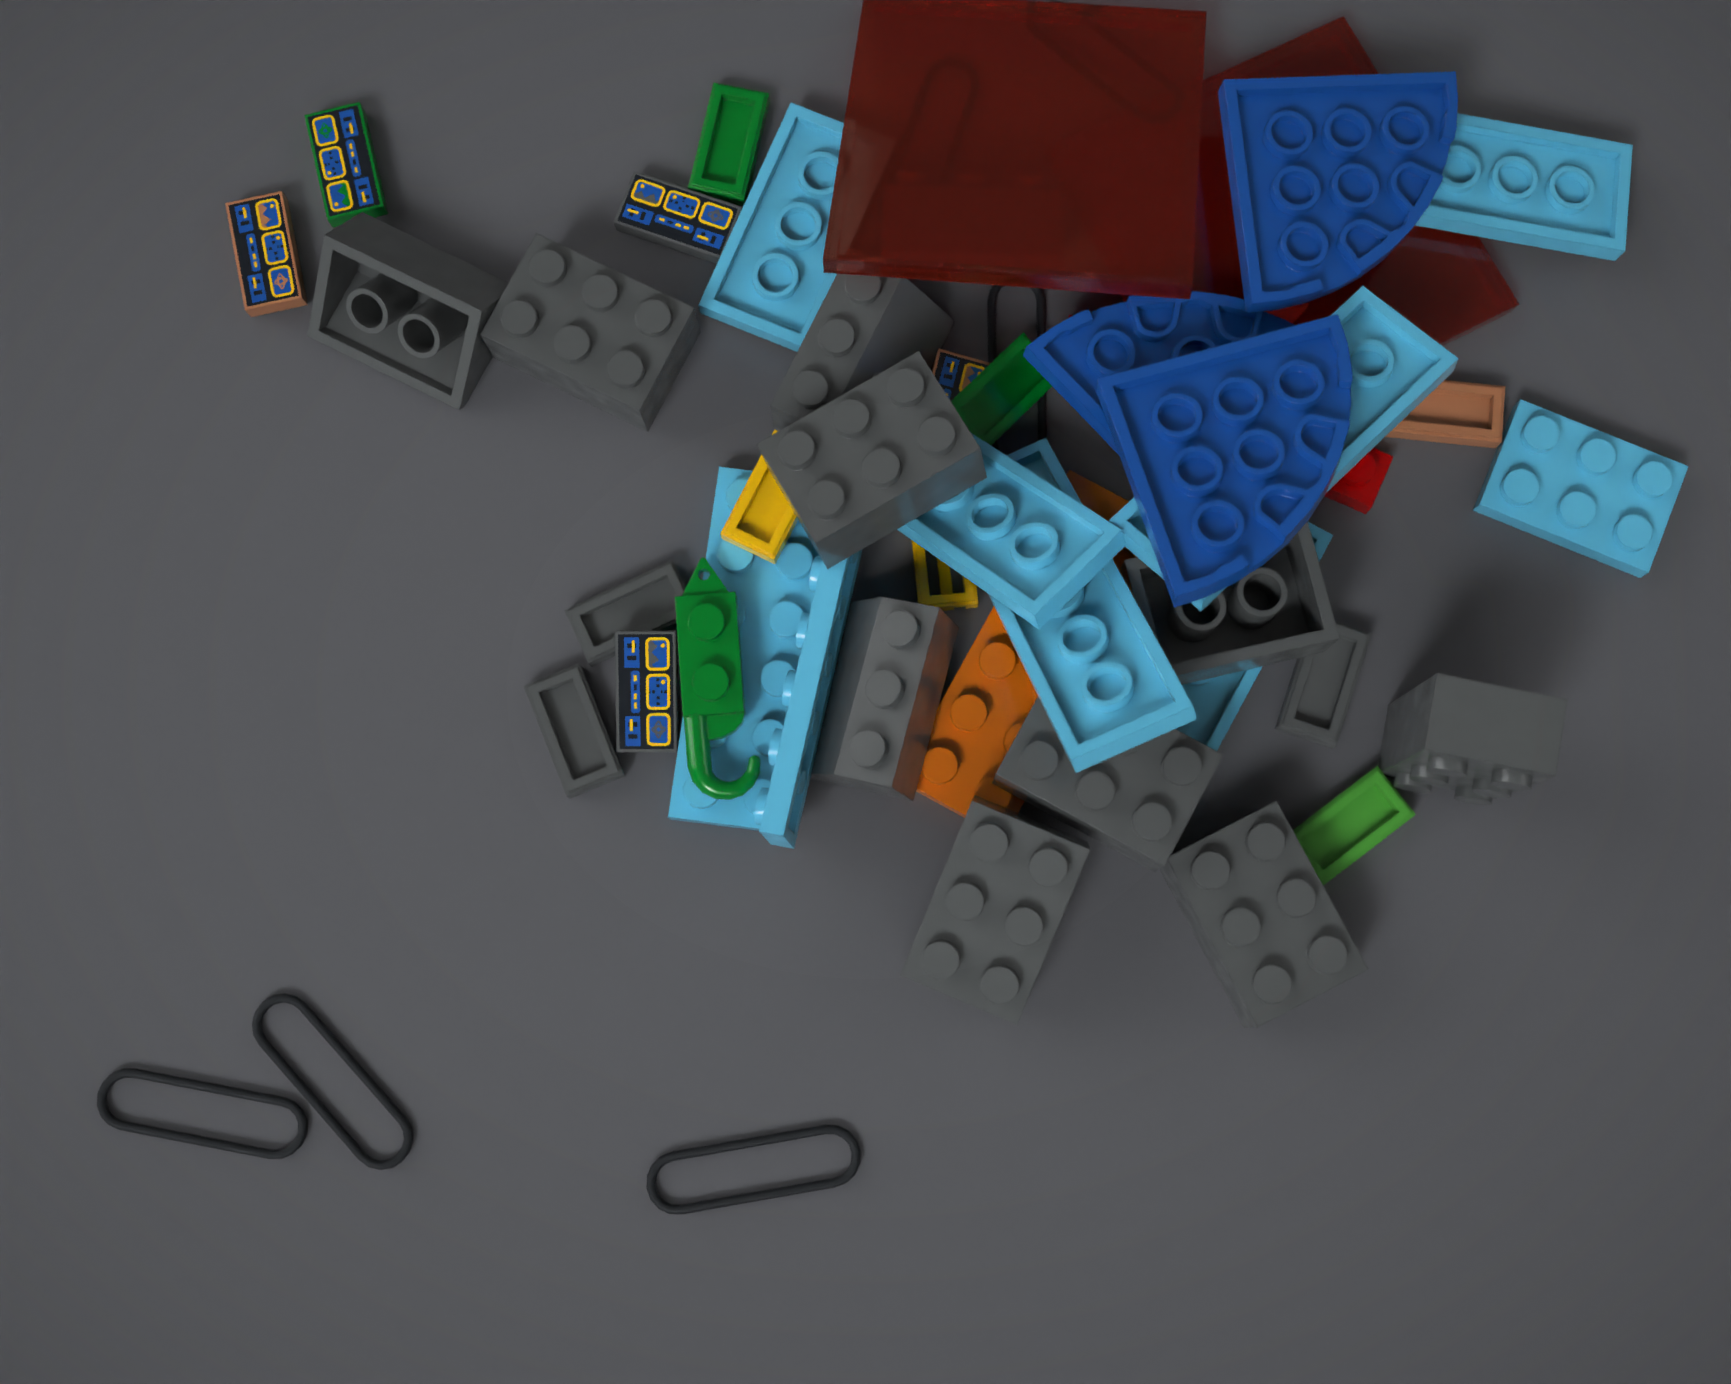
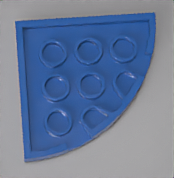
[1218,71,1458,313]
[1023,291,1295,455]
[1096,314,1353,608]

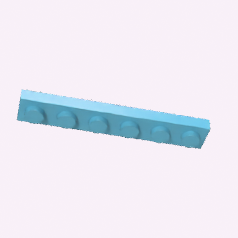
[754,550,862,849]

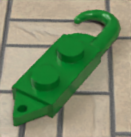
[675,557,761,800]

